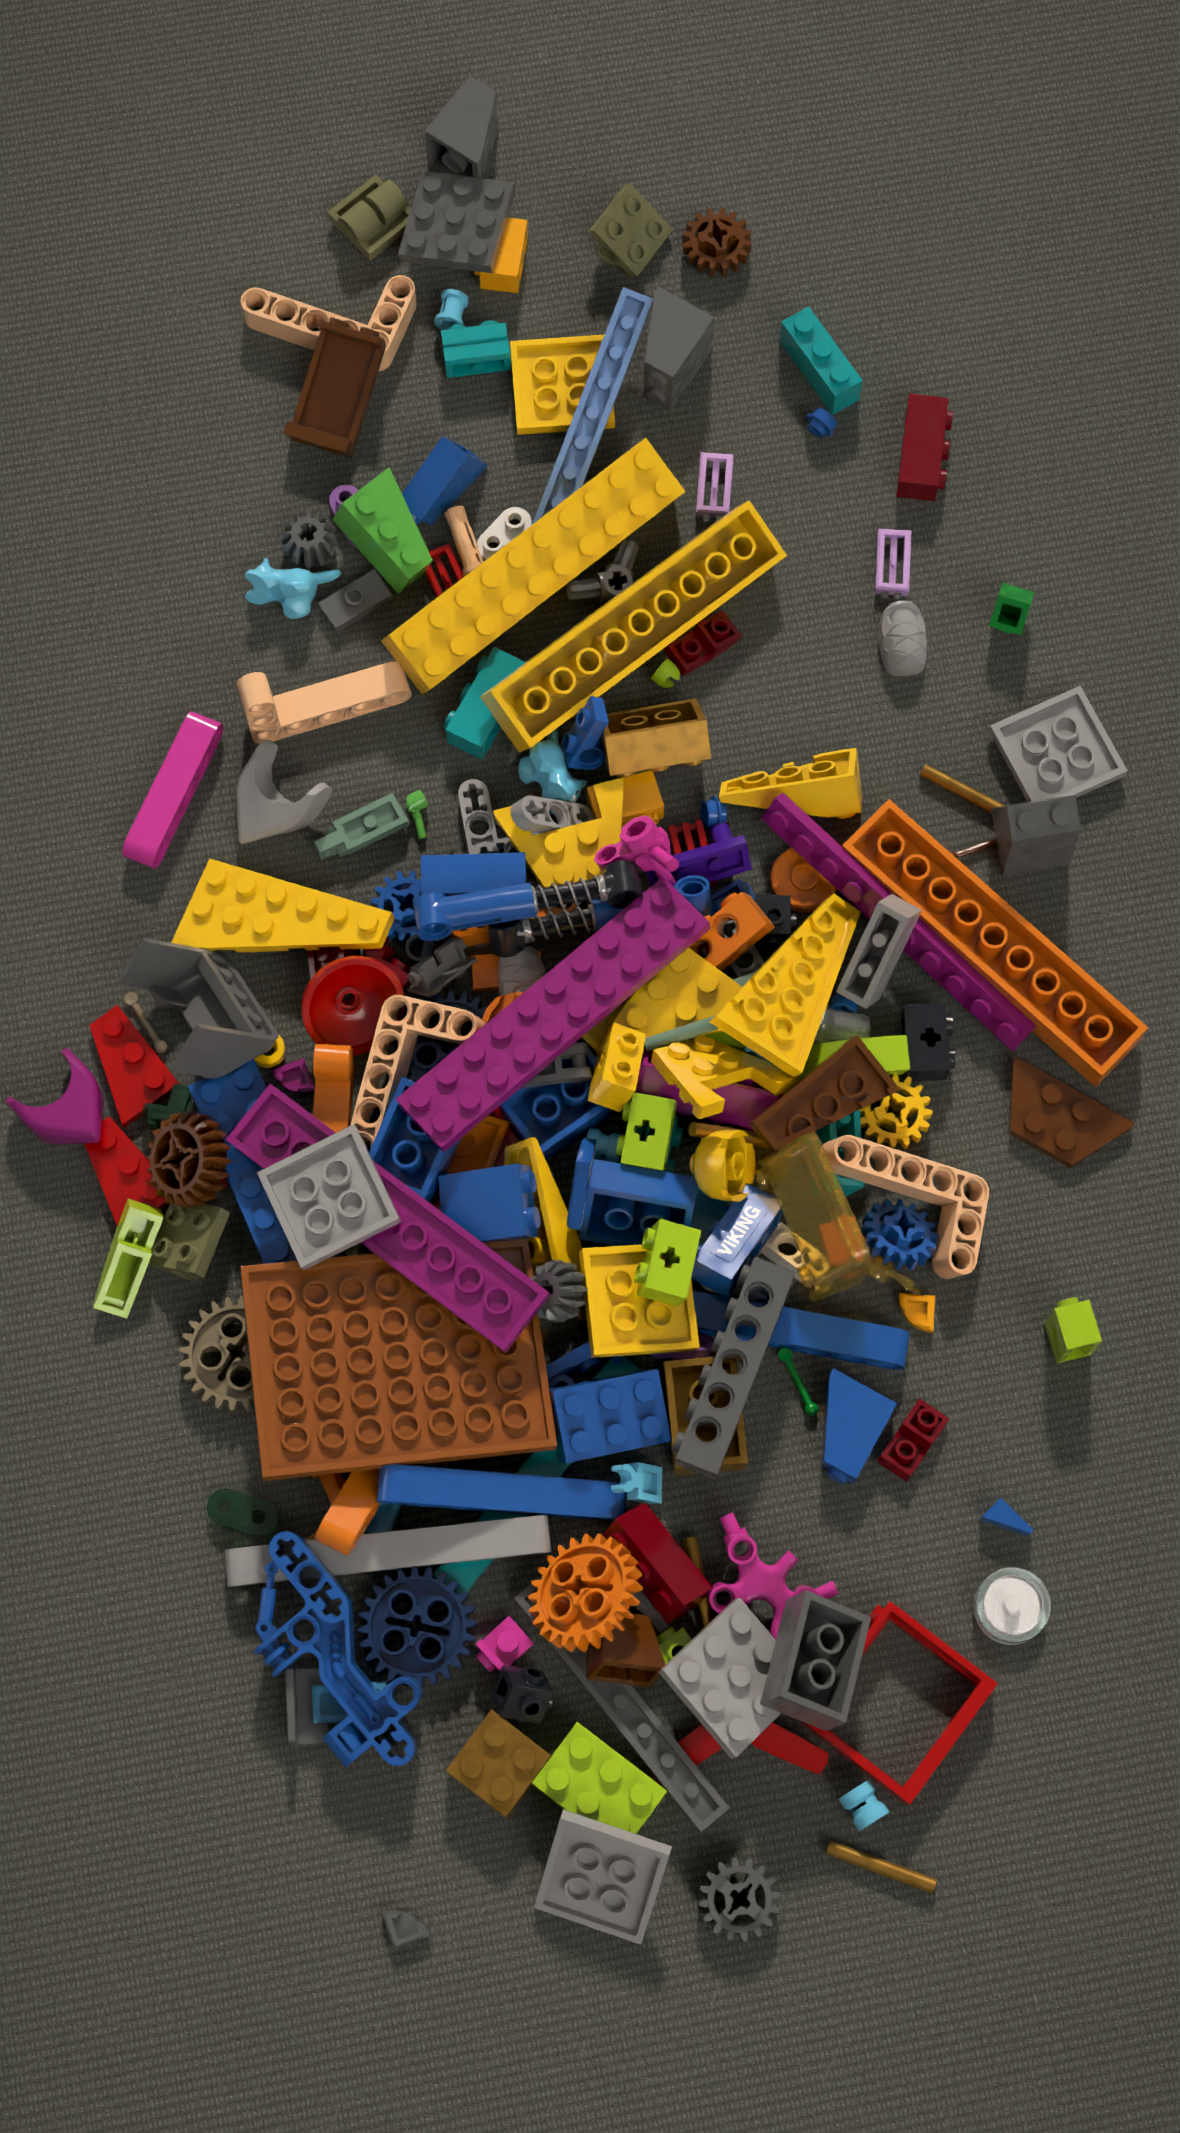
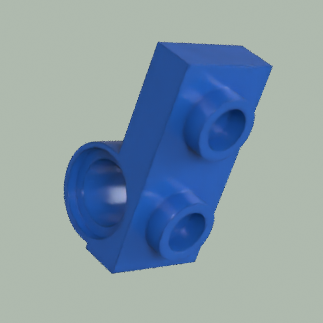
[561,696,609,770]

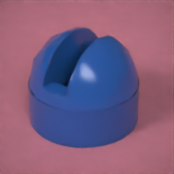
[829,993,858,1021]

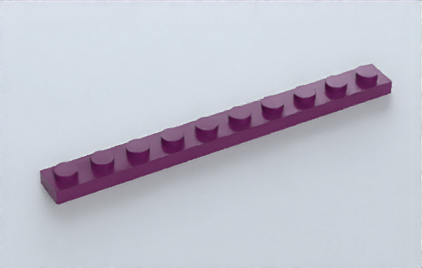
[761,792,1036,1052]

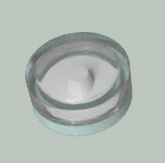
[973,1567,1051,1645]

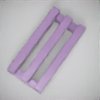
[696,452,733,518]
[875,529,911,596]

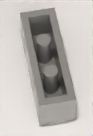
[836,894,922,1009]

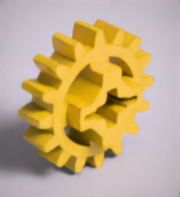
[860,1074,933,1149]

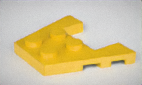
[493,778,624,888]
[651,1036,800,1119]

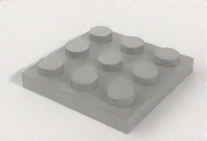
[989,686,1128,802]
[257,1124,402,1270]
[658,1597,781,1759]
[534,1809,672,1945]

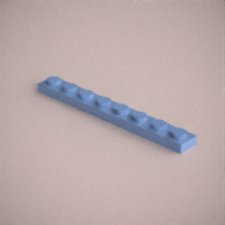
[532,287,653,524]

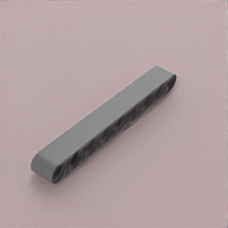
[224,1515,552,1587]

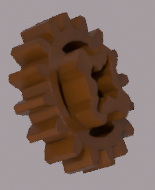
[682,208,752,277]

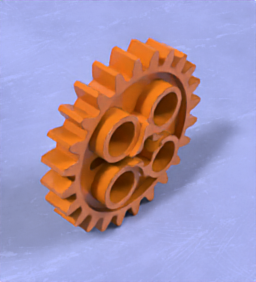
[528,1534,643,1653]

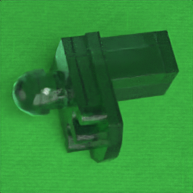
[142,1084,193,1130]

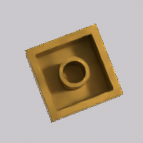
[446,1709,551,1819]

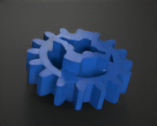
[370,870,421,946]
[860,1199,938,1270]

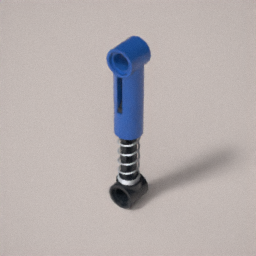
[413,860,643,941]
[487,875,712,958]

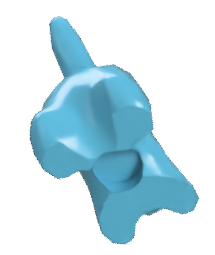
[245,558,341,619]
[518,728,587,815]

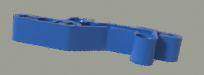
[253,1531,423,1768]

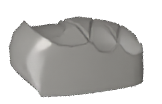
[877,601,927,676]
[497,946,546,996]

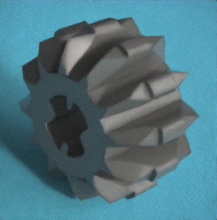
[280,510,338,569]
[530,1260,588,1322]

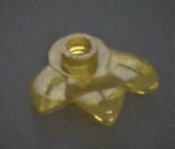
[861,1254,921,1296]

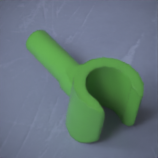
[406,790,428,840]

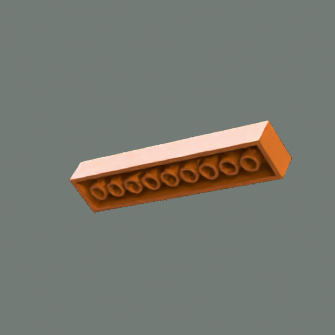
[842,799,1149,1088]

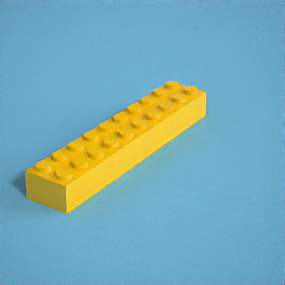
[381,438,686,695]
[480,500,787,752]

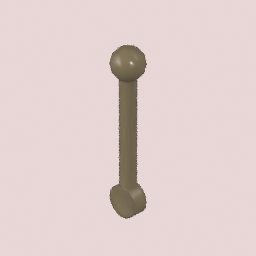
[124,992,168,1053]

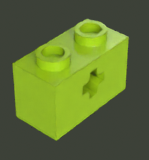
[616,1093,677,1172]
[634,1219,701,1307]
[1044,1297,1102,1364]

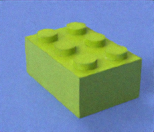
[532,1722,667,1834]

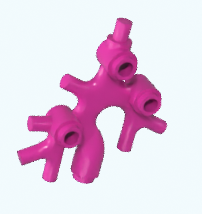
[708,1512,839,1640]

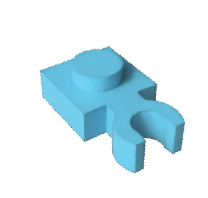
[611,1462,662,1505]

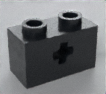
[901,1003,955,1081]

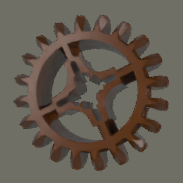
[145,1111,233,1208]

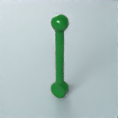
[778,1347,819,1417]

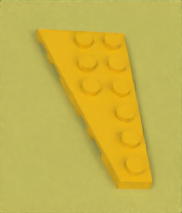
[171,858,395,953]
[709,893,861,1078]

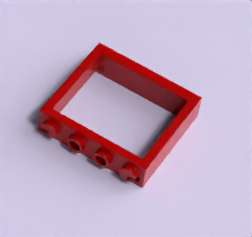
[799,1601,998,1806]

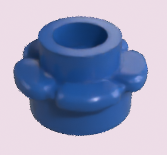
[806,408,837,438]
[700,796,727,828]

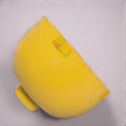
[690,1130,756,1202]

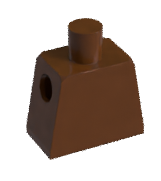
[586,1613,666,1687]

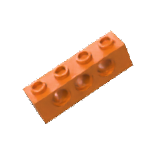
[689,891,775,972]

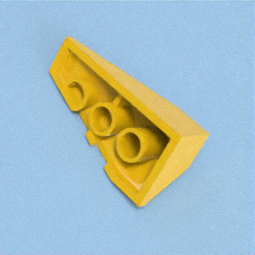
[504,1137,582,1276]

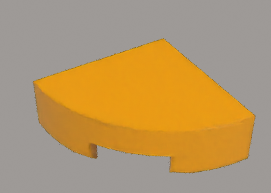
[898,1293,935,1333]

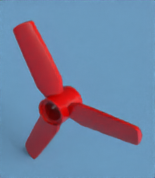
[650,1722,829,1786]

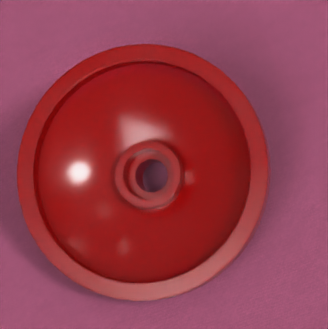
[301,956,404,1055]

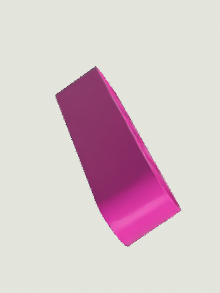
[122,711,224,869]

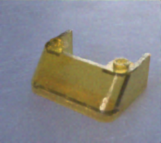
[754,1131,871,1303]

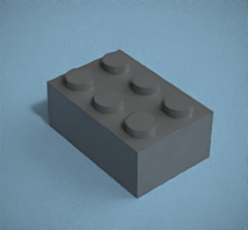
[760,1590,871,1731]

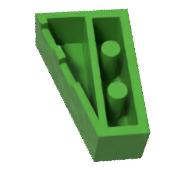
[333,467,433,594]

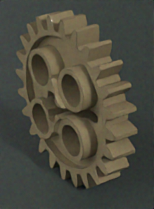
[179,1296,254,1414]

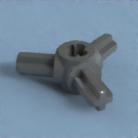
[566,539,639,604]

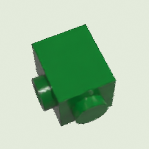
[989,583,1035,635]

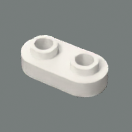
[477,507,532,561]

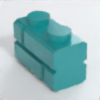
[441,320,511,378]

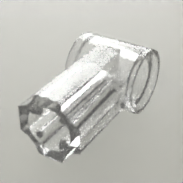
[814,1006,870,1043]

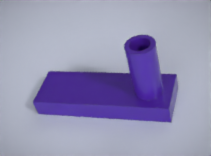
[646,822,752,888]

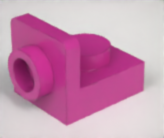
[476,1616,534,1673]

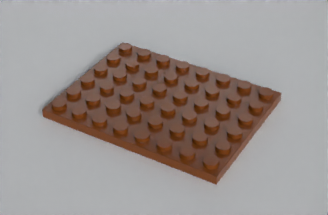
[240,1239,557,1481]

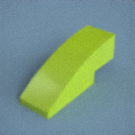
[799,1035,910,1080]
[93,1199,164,1319]

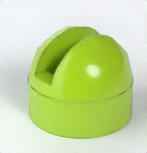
[651,658,680,688]

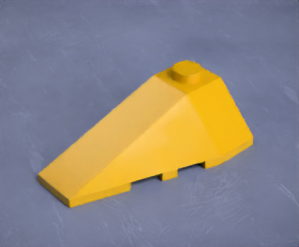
[719,748,862,819]

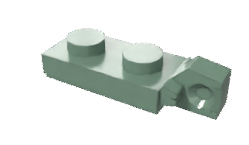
[314,793,409,860]

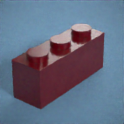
[896,393,953,502]
[602,1503,713,1624]

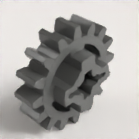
[698,1857,781,1942]

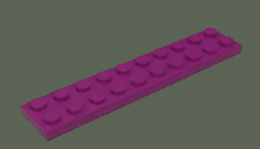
[396,877,711,1153]
[226,1084,550,1353]

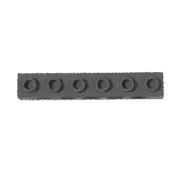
[671,1257,796,1480]

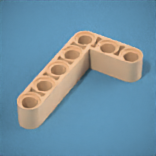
[241,275,417,372]
[236,662,412,744]
[350,995,485,1147]
[819,1135,989,1279]

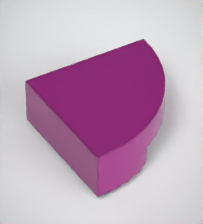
[271,1058,315,1095]

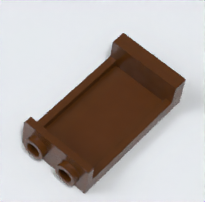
[284,318,387,459]

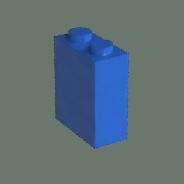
[438,1164,541,1243]

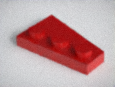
[89,1005,181,1128]
[84,1116,168,1227]

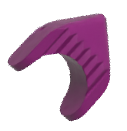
[4,1047,104,1145]

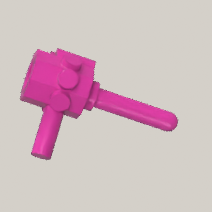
[594,816,679,886]

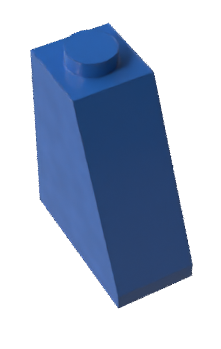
[402,436,488,525]
[821,1368,897,1485]

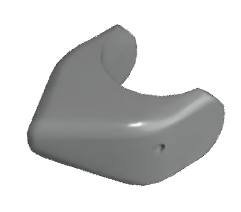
[236,740,332,844]

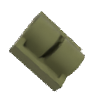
[327,175,411,261]
[588,183,673,278]
[148,1204,230,1282]

